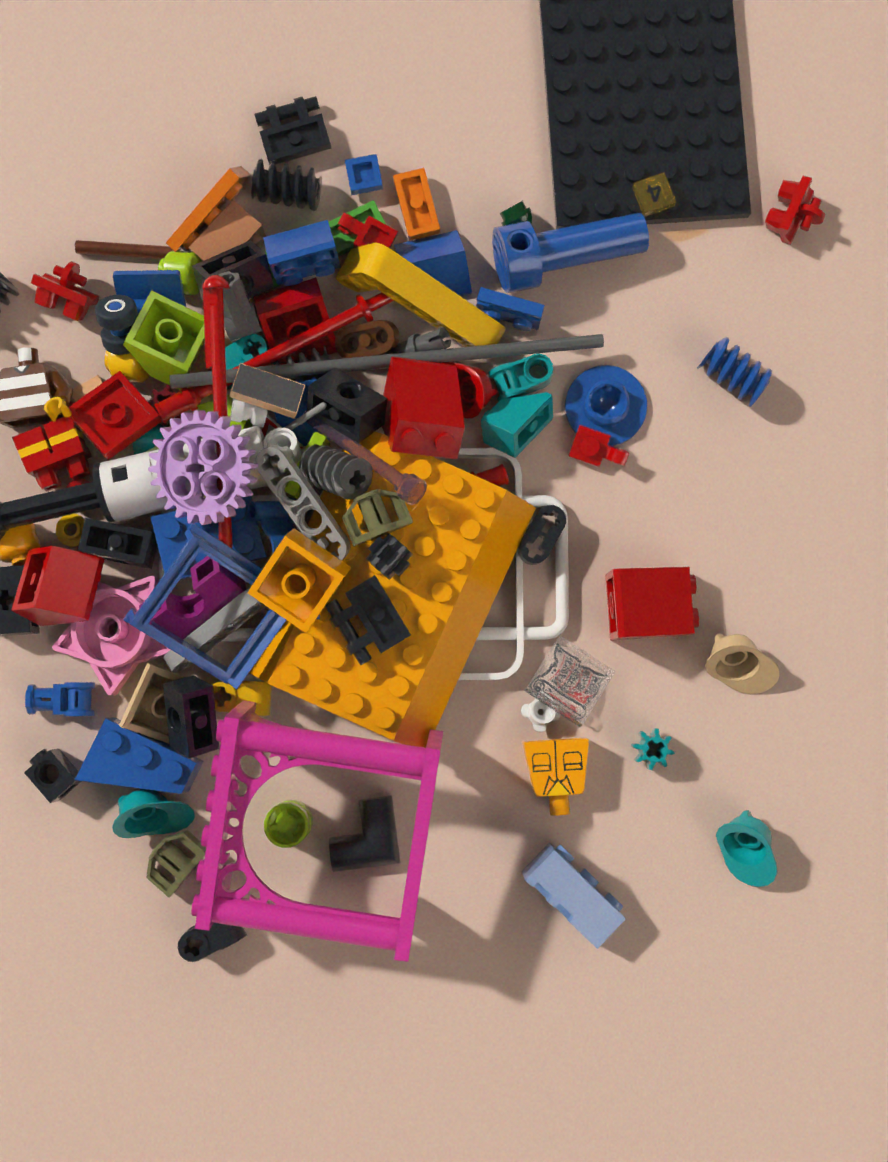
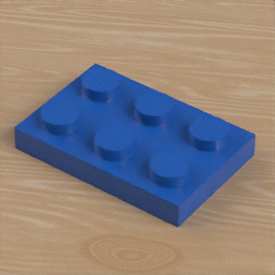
[151,496,267,581]

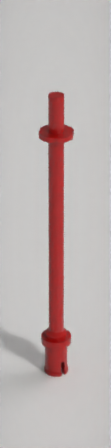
[154,292,394,423]

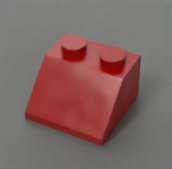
[254,277,337,364]

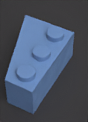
[522,843,626,949]

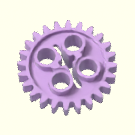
[148,410,258,525]

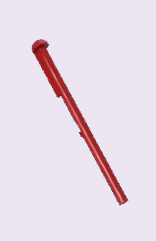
[202,275,233,549]

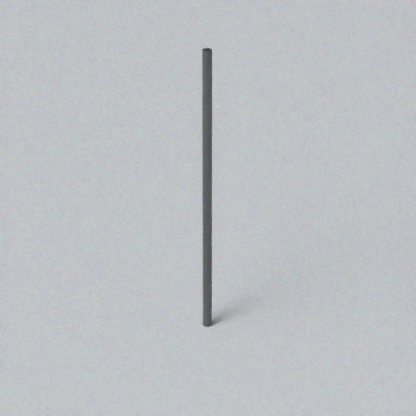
[170,334,604,389]

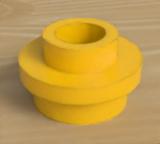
[56,514,85,547]

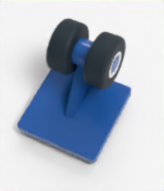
[95,270,186,355]

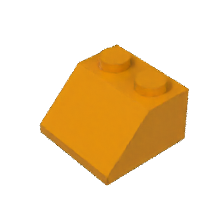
[247,528,351,633]

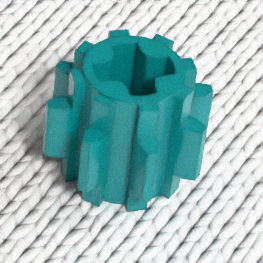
[631,728,675,770]

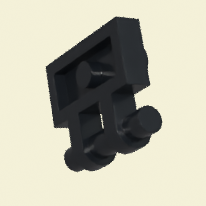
[254,96,332,165]
[325,575,411,666]

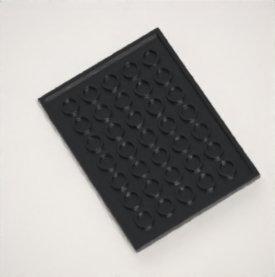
[539,0,751,229]

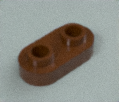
[335,320,400,358]

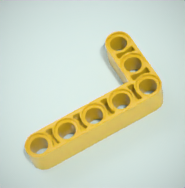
[335,243,506,359]

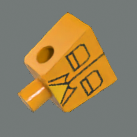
[522,738,589,816]

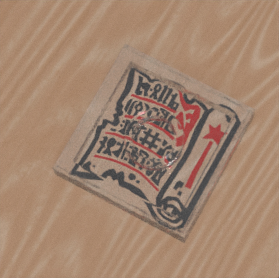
[524,635,616,727]

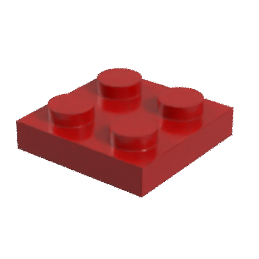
[68,371,162,460]

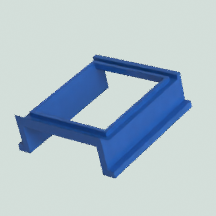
[124,522,286,690]

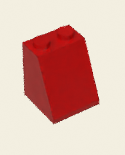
[382,356,465,459]
[605,567,699,641]

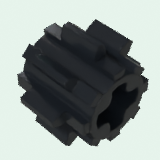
[366,533,412,580]

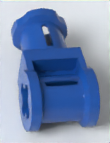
[25,682,95,716]

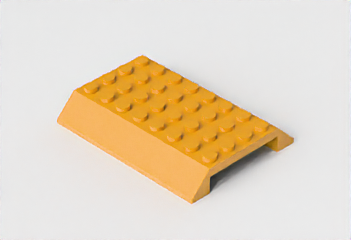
[249,431,536,748]

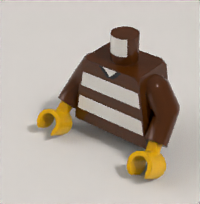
[0,348,73,428]

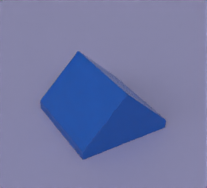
[394,230,472,296]

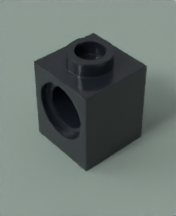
[24,749,82,803]

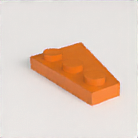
[166,166,251,252]

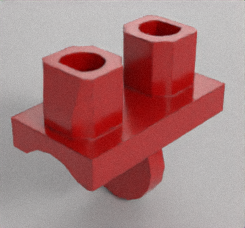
[765,175,825,245]
[31,261,100,321]

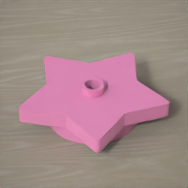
[52,576,171,696]

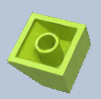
[123,290,205,390]

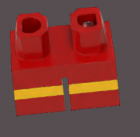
[12,416,92,492]

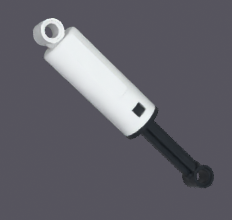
[0,426,302,540]

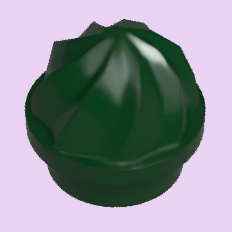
[500,200,532,226]

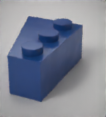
[75,718,204,794]

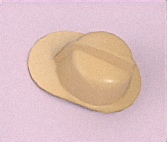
[705,634,780,694]

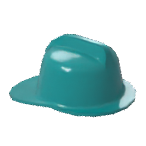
[112,789,195,839]
[716,810,778,887]

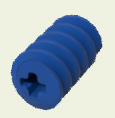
[697,337,772,407]

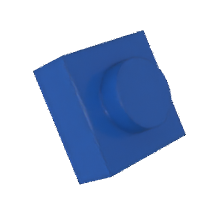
[345,154,383,196]

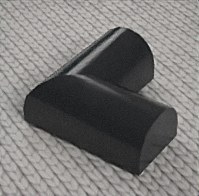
[329,795,401,872]

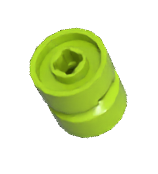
[264,800,313,848]

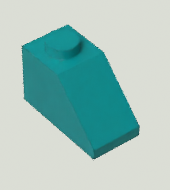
[481,392,553,458]

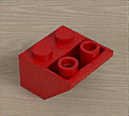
[11,546,105,626]

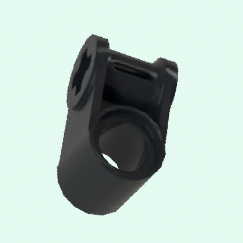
[177,923,247,962]

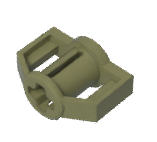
[342,489,413,547]
[146,830,206,898]

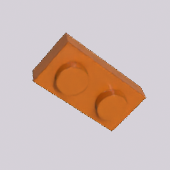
[393,168,440,241]

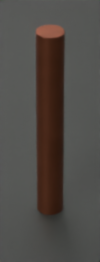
[75,240,173,259]

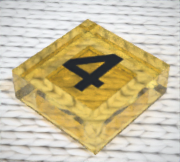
[632,172,676,217]

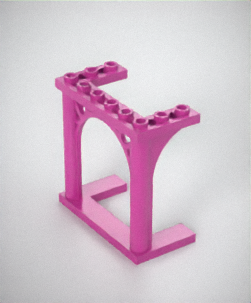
[191,700,443,962]

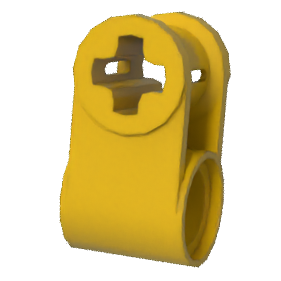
[212,681,272,716]

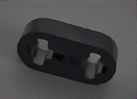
[518,505,566,565]

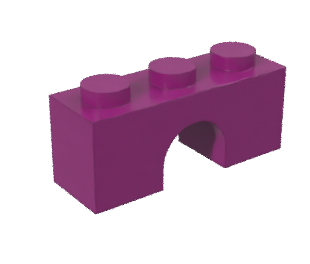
[139,556,247,649]

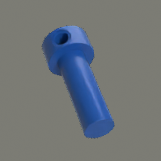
[492,213,649,293]

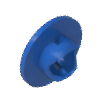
[565,365,647,446]

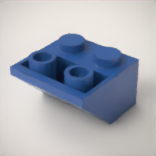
[263,220,341,286]

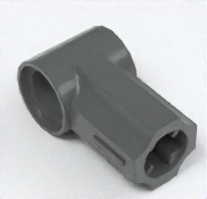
[218,271,263,341]

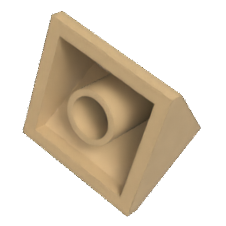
[119,663,186,744]

